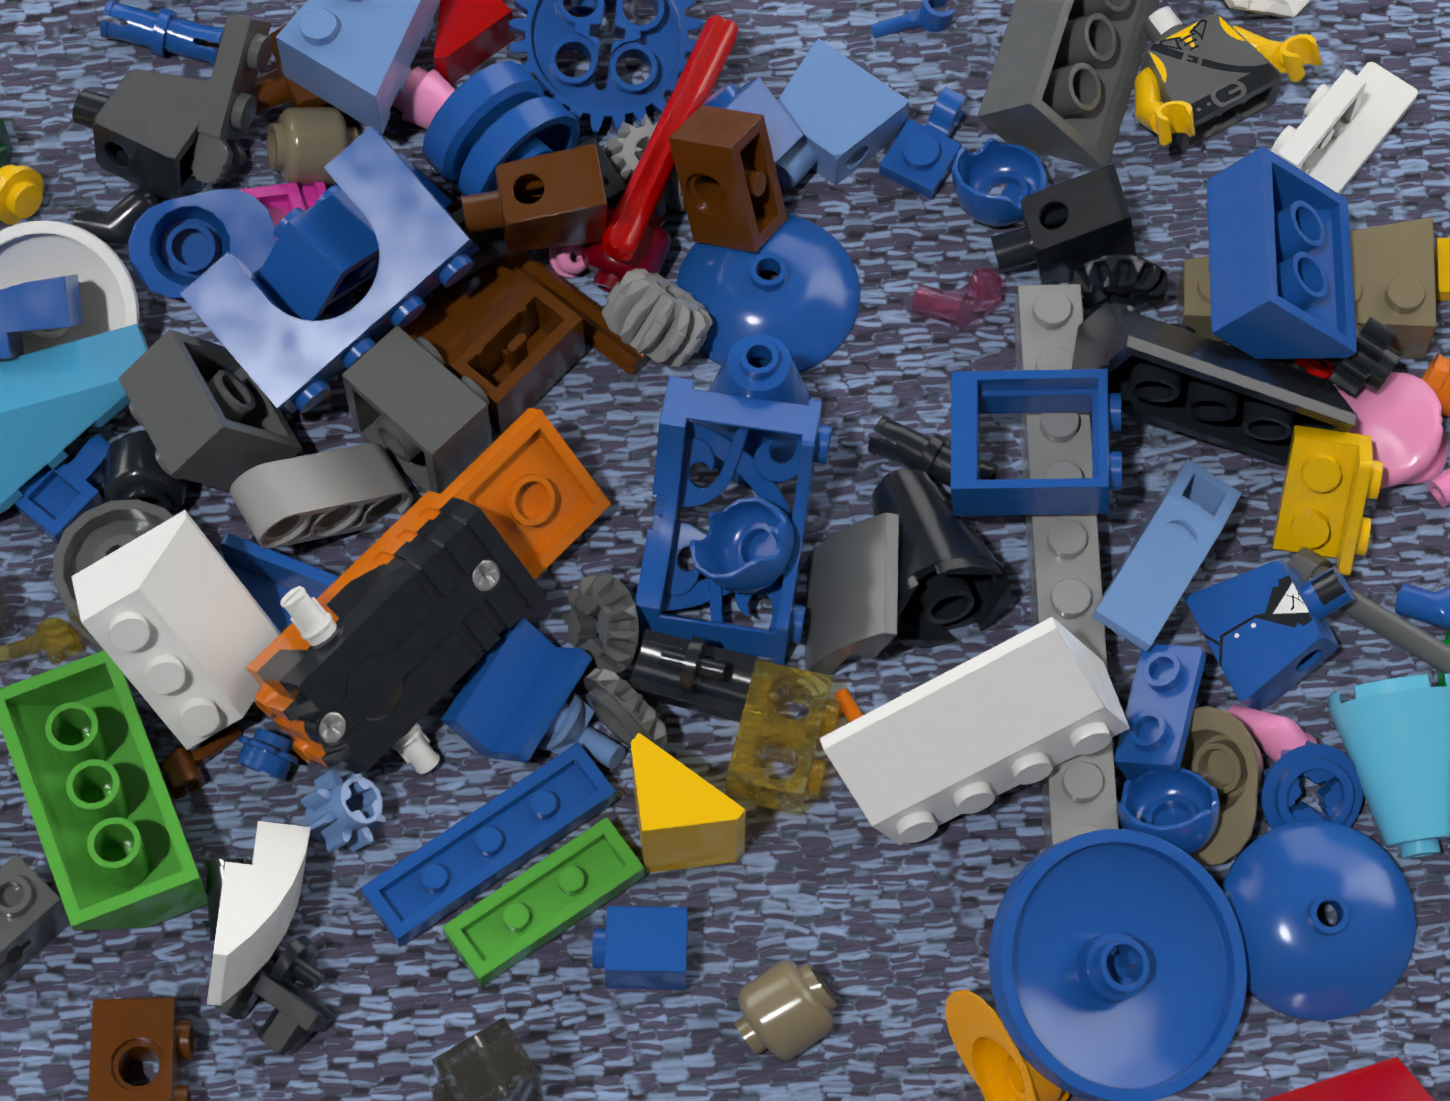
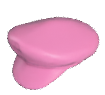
[1333,372,1448,489]

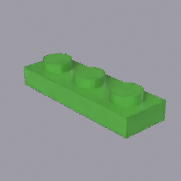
[442,817,645,987]

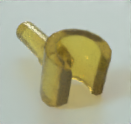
[0,617,83,665]

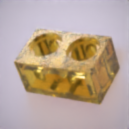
[726,659,842,816]

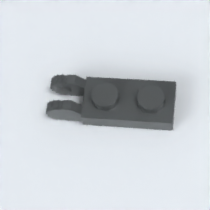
[190,13,273,186]

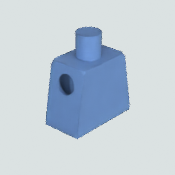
[775,38,910,189]

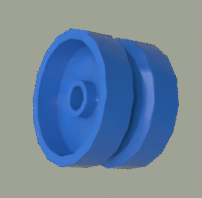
[422,60,581,196]

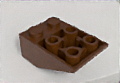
[379,264,585,435]

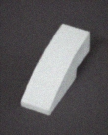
[207,821,311,1006]

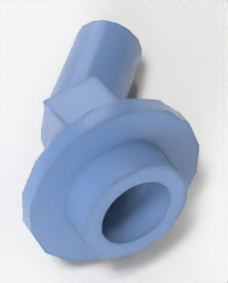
[538,693,625,770]

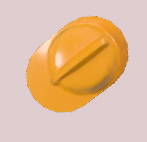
[945,989,1069,1101]

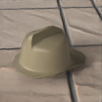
[1180,706,1264,867]

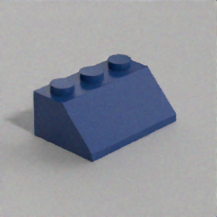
[1207,146,1357,359]

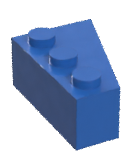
[256,153,454,321]

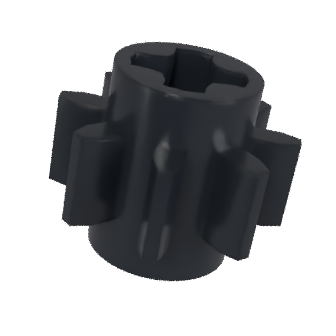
[1322,316,1402,397]

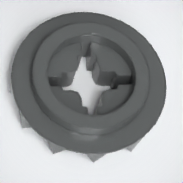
[561,574,639,675]
[583,668,668,749]

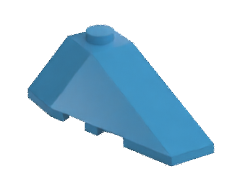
[0,324,149,513]

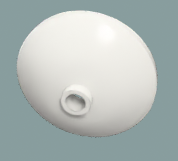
[0,221,139,361]

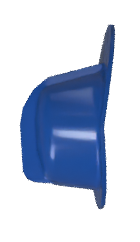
[128,189,276,298]

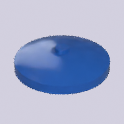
[989,829,1247,1101]

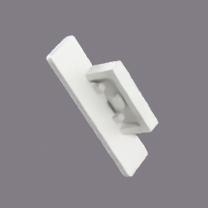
[1271,62,1418,194]

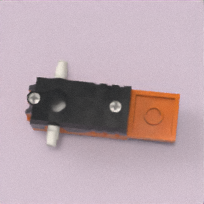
[246,407,611,774]

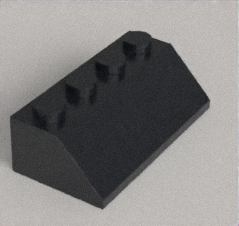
[1072,302,1357,466]

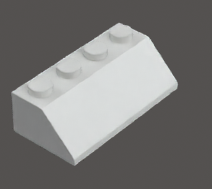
[820,617,1130,845]

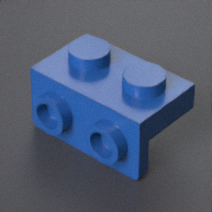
[1114,644,1206,780]

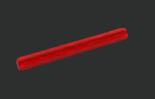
[601,15,738,262]

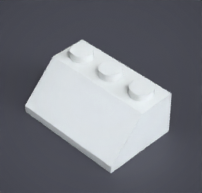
[71,510,281,750]

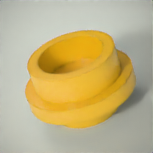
[0,165,44,225]

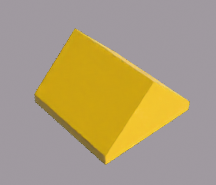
[631,733,746,873]

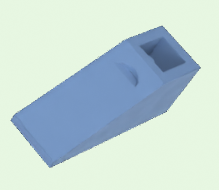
[1091,459,1242,652]

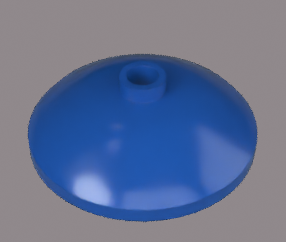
[676,214,860,373]
[1221,820,1416,1021]

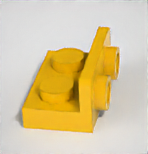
[1273,425,1383,576]

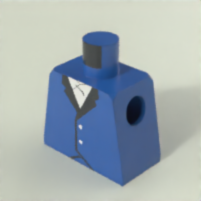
[1184,560,1354,710]

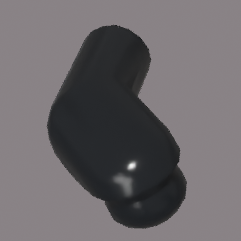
[73,187,163,245]

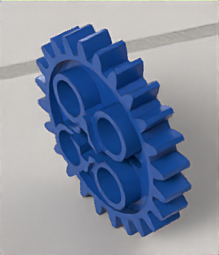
[508,0,703,135]

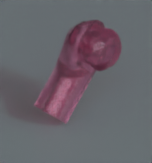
[911,268,1002,326]

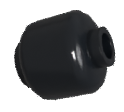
[104,431,187,515]

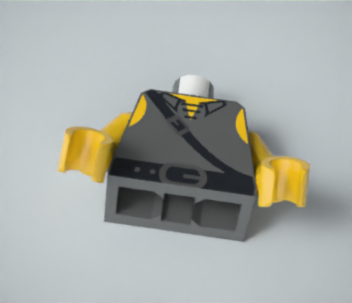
[1134,6,1322,154]

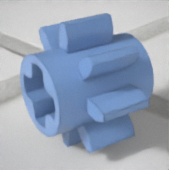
[301,769,387,852]

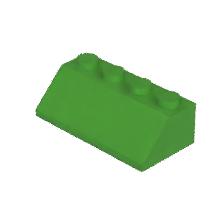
[0,650,208,931]

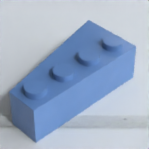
[276,0,441,135]

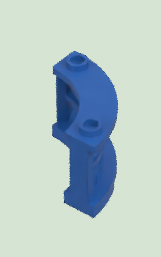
[634,376,832,665]

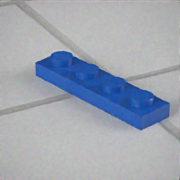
[360,742,617,948]

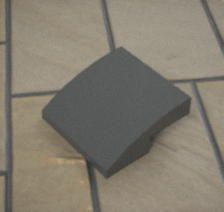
[805,512,899,675]

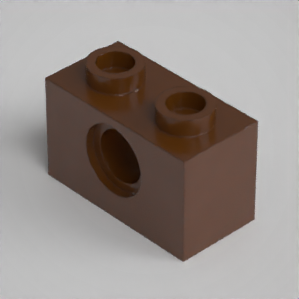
[669,105,787,253]
[88,998,194,1101]

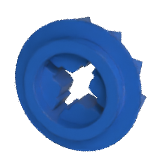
[1257,741,1363,830]

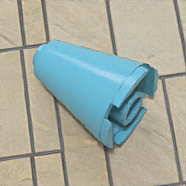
[1327,674,1450,859]

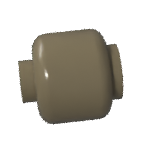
[267,107,359,186]
[734,960,838,1061]

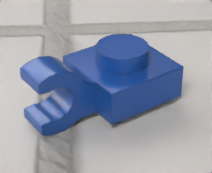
[879,87,967,200]
[13,434,111,544]

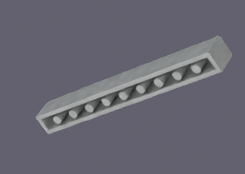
[1013,284,1119,850]

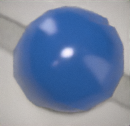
[952,138,1048,227]
[690,497,795,593]
[1117,767,1220,855]

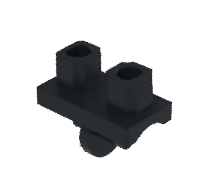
[629,629,758,723]
[214,935,339,1056]

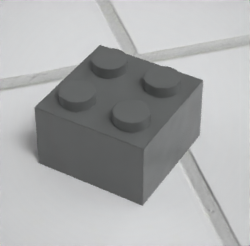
[342,325,493,494]
[118,329,302,491]

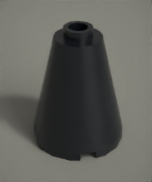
[872,468,1011,649]

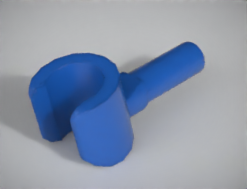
[870,0,956,39]

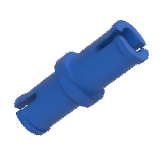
[100,0,224,66]

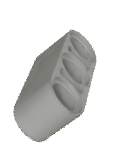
[229,443,413,549]

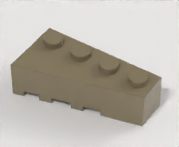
[1177,217,1436,358]

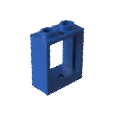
[951,369,1122,516]

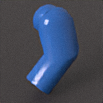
[1395,583,1450,630]

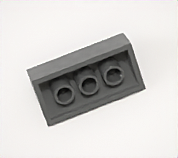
[977,0,1159,169]

